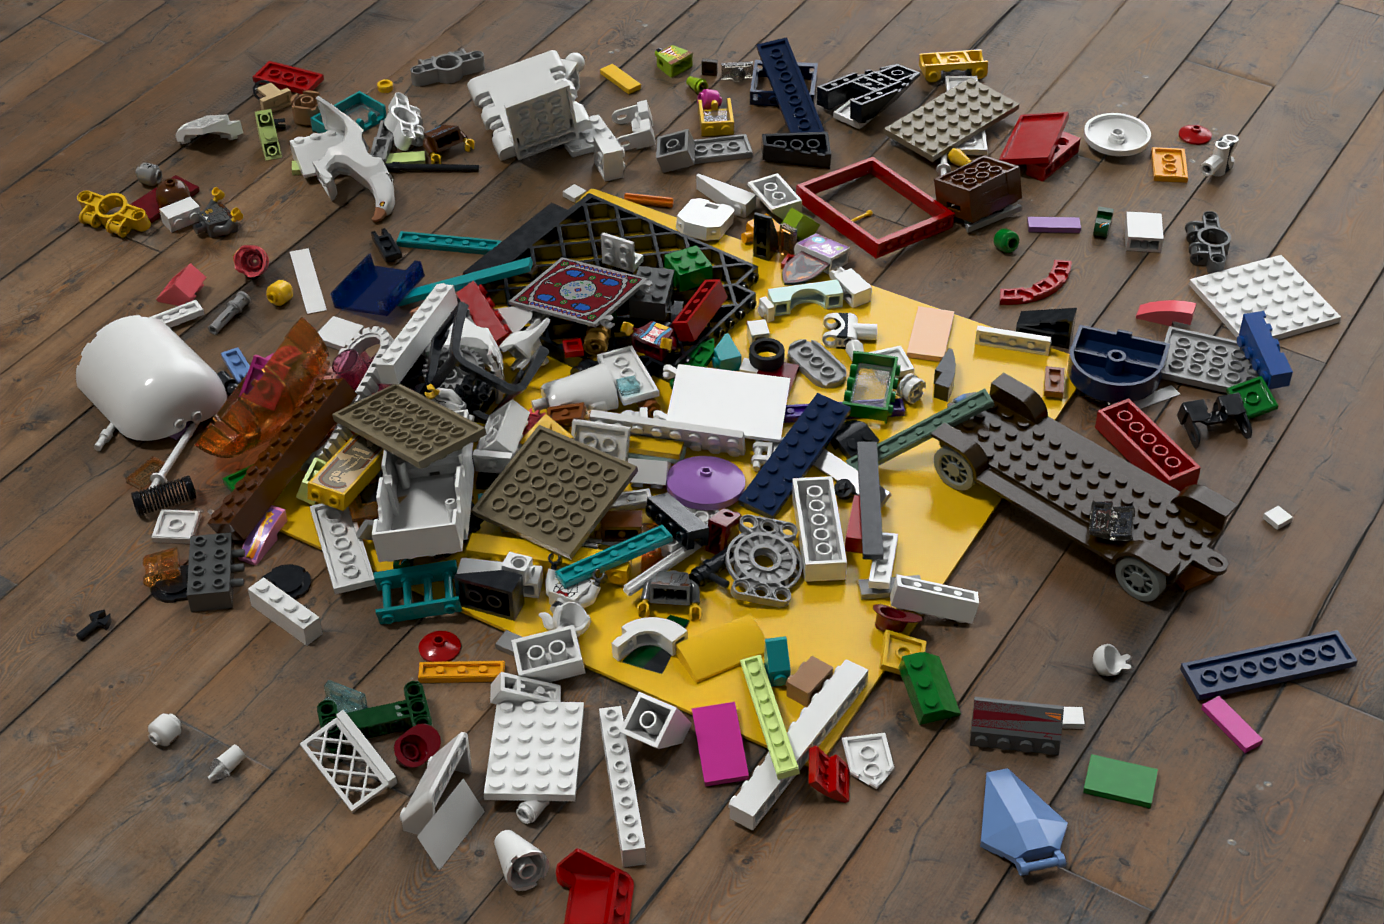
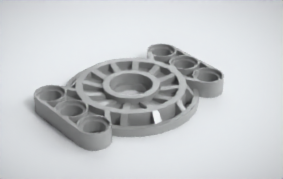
[725,514,803,608]

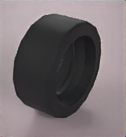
[749,338,785,371]

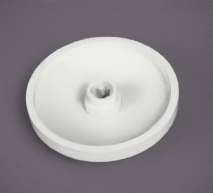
[1084,113,1151,156]

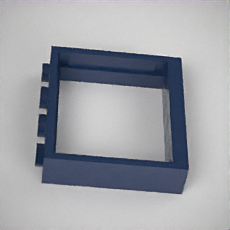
[750,60,818,107]

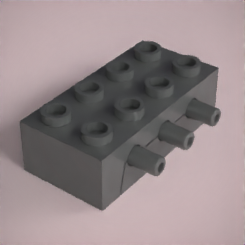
[187,533,245,612]

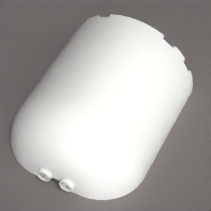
[76,315,227,441]

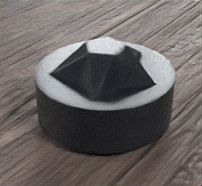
[834,479,855,500]

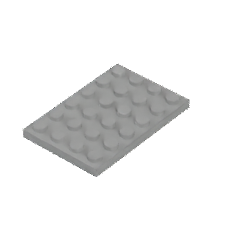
[1161,326,1259,393]

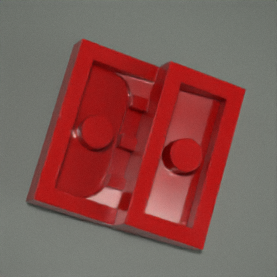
[809,745,849,803]

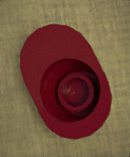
[873,604,922,633]
[394,724,441,768]

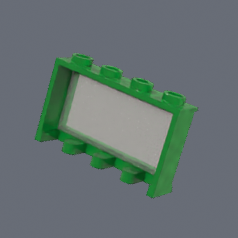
[842,351,901,424]

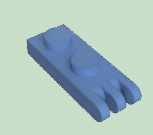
[221,347,250,385]

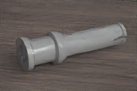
[208,291,251,335]

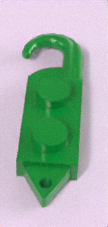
[670,338,715,390]

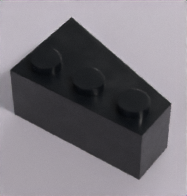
[1016,308,1077,349]

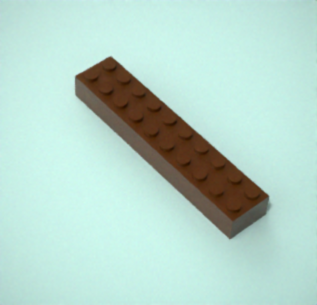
[207,378,358,540]

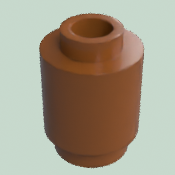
[636,398,661,418]

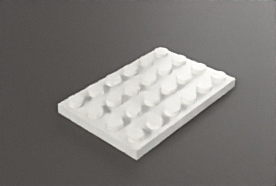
[484,701,584,801]

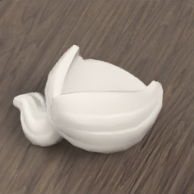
[538,602,591,637]

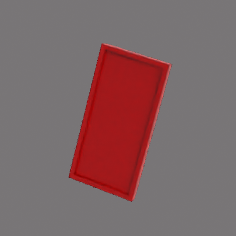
[999,112,1069,165]

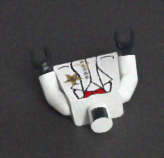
[545,553,608,613]

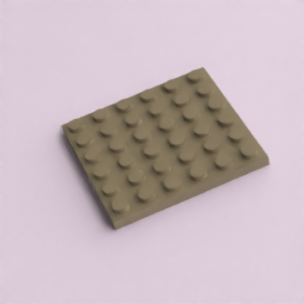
[471,425,638,559]

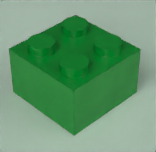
[664,246,712,292]

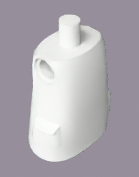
[531,363,619,415]

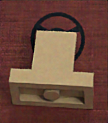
[253,80,292,112]

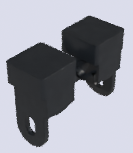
[1177,393,1252,448]

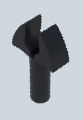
[76,610,112,640]

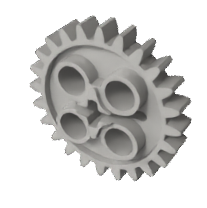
[422,346,485,390]

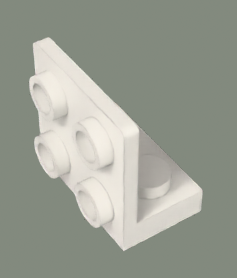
[601,233,643,272]
[472,444,522,474]

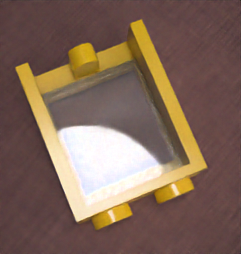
[698,98,734,136]

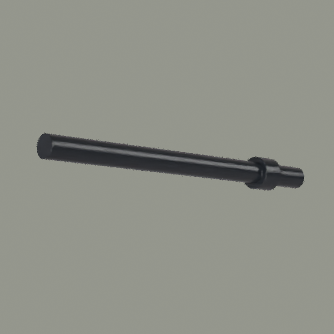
[384,162,479,172]

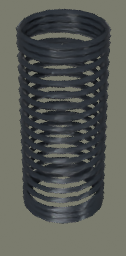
[131,475,197,517]

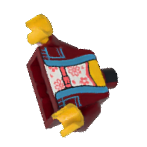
[620,321,677,361]

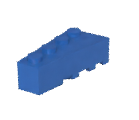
[1237,311,1293,389]

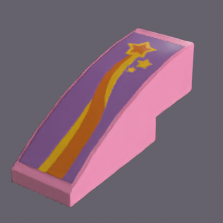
[238,505,287,566]

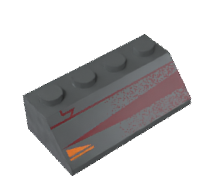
[970,697,1064,755]

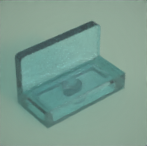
[323,680,368,713]

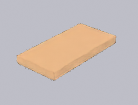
[907,306,954,362]

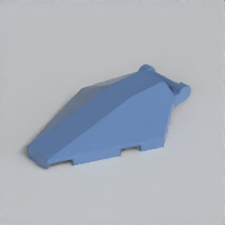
[980,768,1068,876]

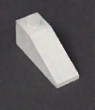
[490,672,561,704]

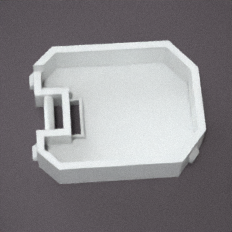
[676,198,735,241]

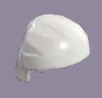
[1093,644,1133,676]

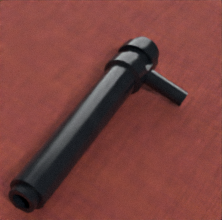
[689,526,773,589]

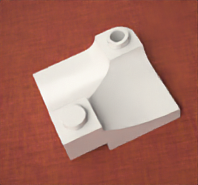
[175,115,243,144]

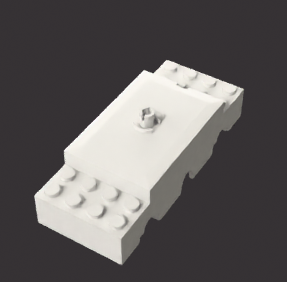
[372,409,475,562]

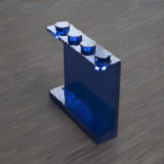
[330,254,425,316]

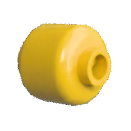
[266,280,293,306]

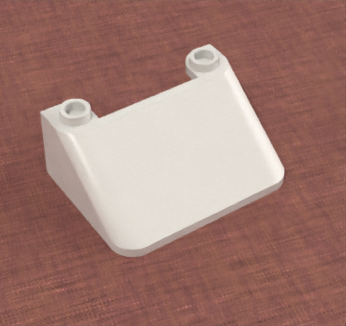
[400,732,472,835]

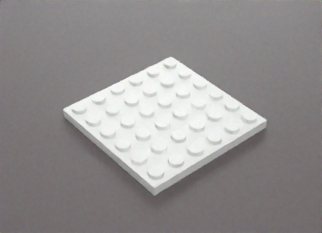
[1189,255,1341,340]

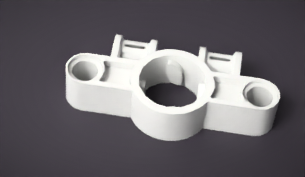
[384,92,425,151]

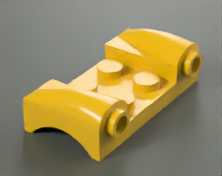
[919,50,988,82]

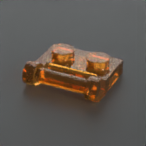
[143,547,181,587]

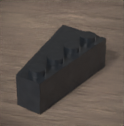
[761,132,831,169]

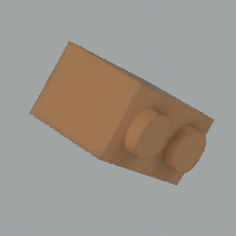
[786,656,833,707]

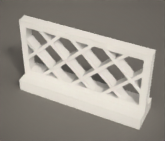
[300,710,397,813]

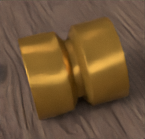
[583,324,611,356]

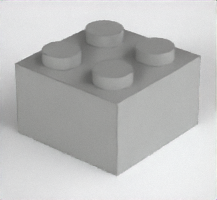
[656,129,695,173]

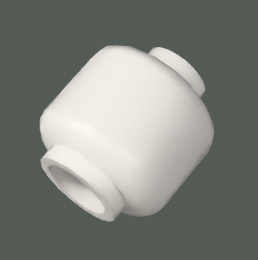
[148,713,182,746]

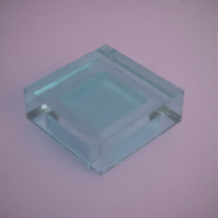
[616,375,640,396]

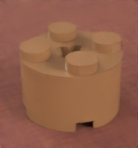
[290,91,323,126]

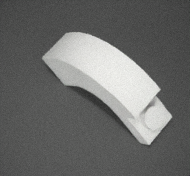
[612,617,688,661]

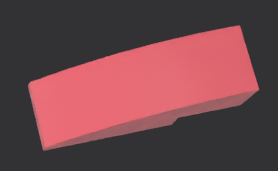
[1136,300,1196,326]

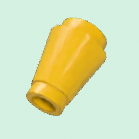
[947,148,972,167]

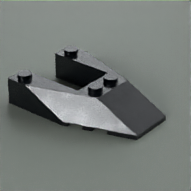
[817,64,920,123]

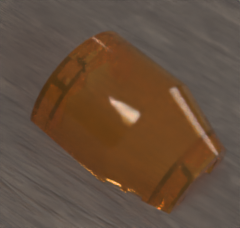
[195,317,330,458]

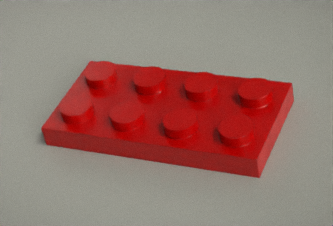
[253,61,324,94]

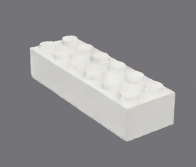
[792,476,847,582]

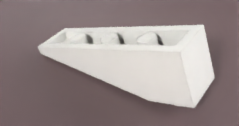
[696,174,756,218]

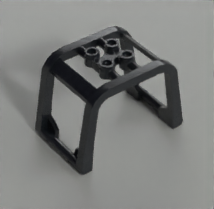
[425,302,549,425]

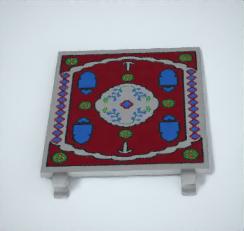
[509,257,654,329]

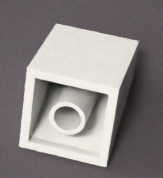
[619,692,692,749]

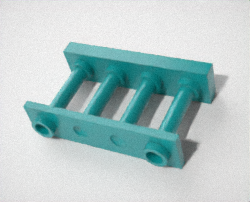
[374,559,462,624]

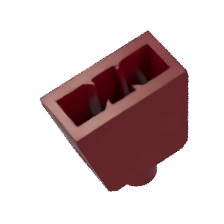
[705,509,742,555]

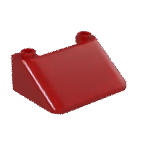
[556,848,634,924]

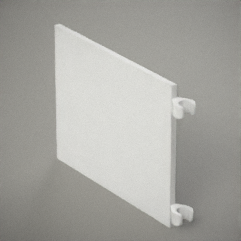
[653,364,790,442]

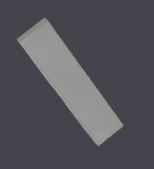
[370,120,394,163]

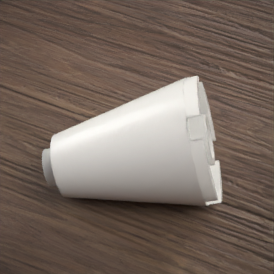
[494,830,549,891]

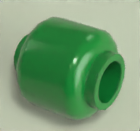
[993,228,1020,253]

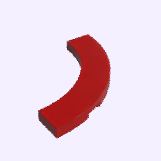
[999,260,1072,305]

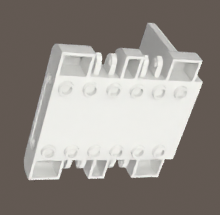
[467,50,593,161]

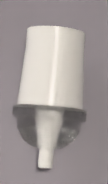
[207,744,246,780]

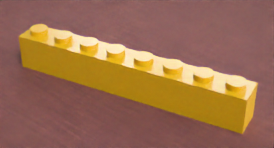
[466,533,632,585]

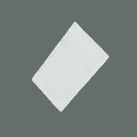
[417,779,485,870]

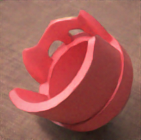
[233,245,269,277]

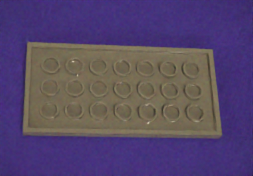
[884,78,1020,162]
[332,384,487,469]

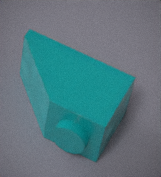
[712,333,741,371]
[764,636,791,687]

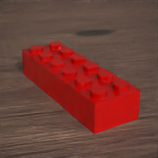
[1095,398,1201,491]

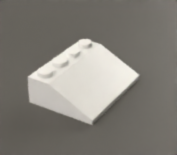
[290,130,344,178]

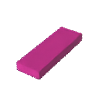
[1201,696,1263,753]

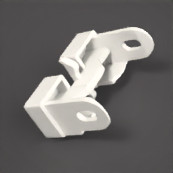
[612,100,656,151]

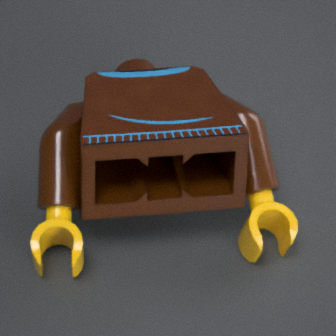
[423,125,475,164]

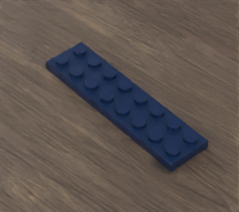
[756,37,825,133]
[738,393,851,519]
[1180,630,1358,701]

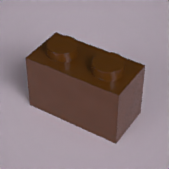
[601,510,643,542]

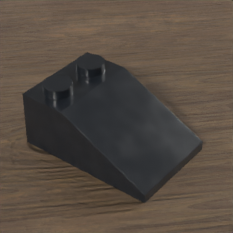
[454,570,524,621]

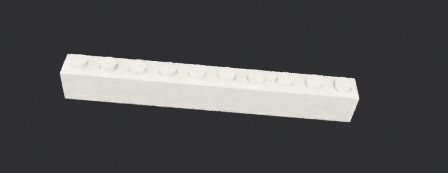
[728,659,868,830]

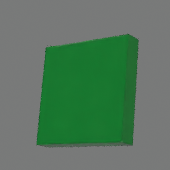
[1226,376,1278,419]

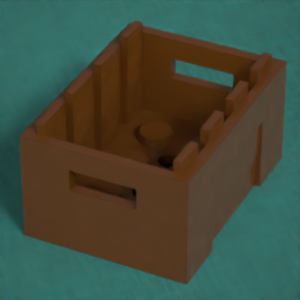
[934,155,1022,224]

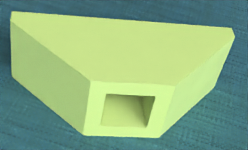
[255,109,282,160]

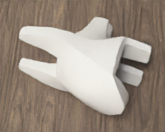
[499,318,550,371]

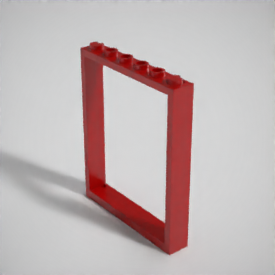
[796,157,955,259]

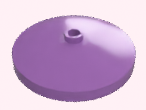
[666,456,745,510]

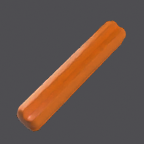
[624,193,674,208]

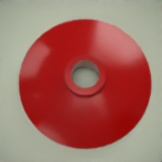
[1179,125,1212,145]
[418,631,461,662]

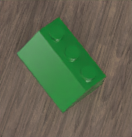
[898,652,961,725]

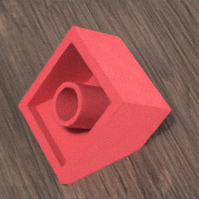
[156,263,206,306]

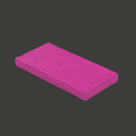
[692,702,749,787]

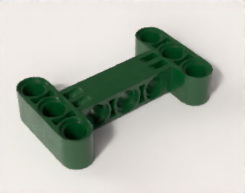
[317,681,433,763]

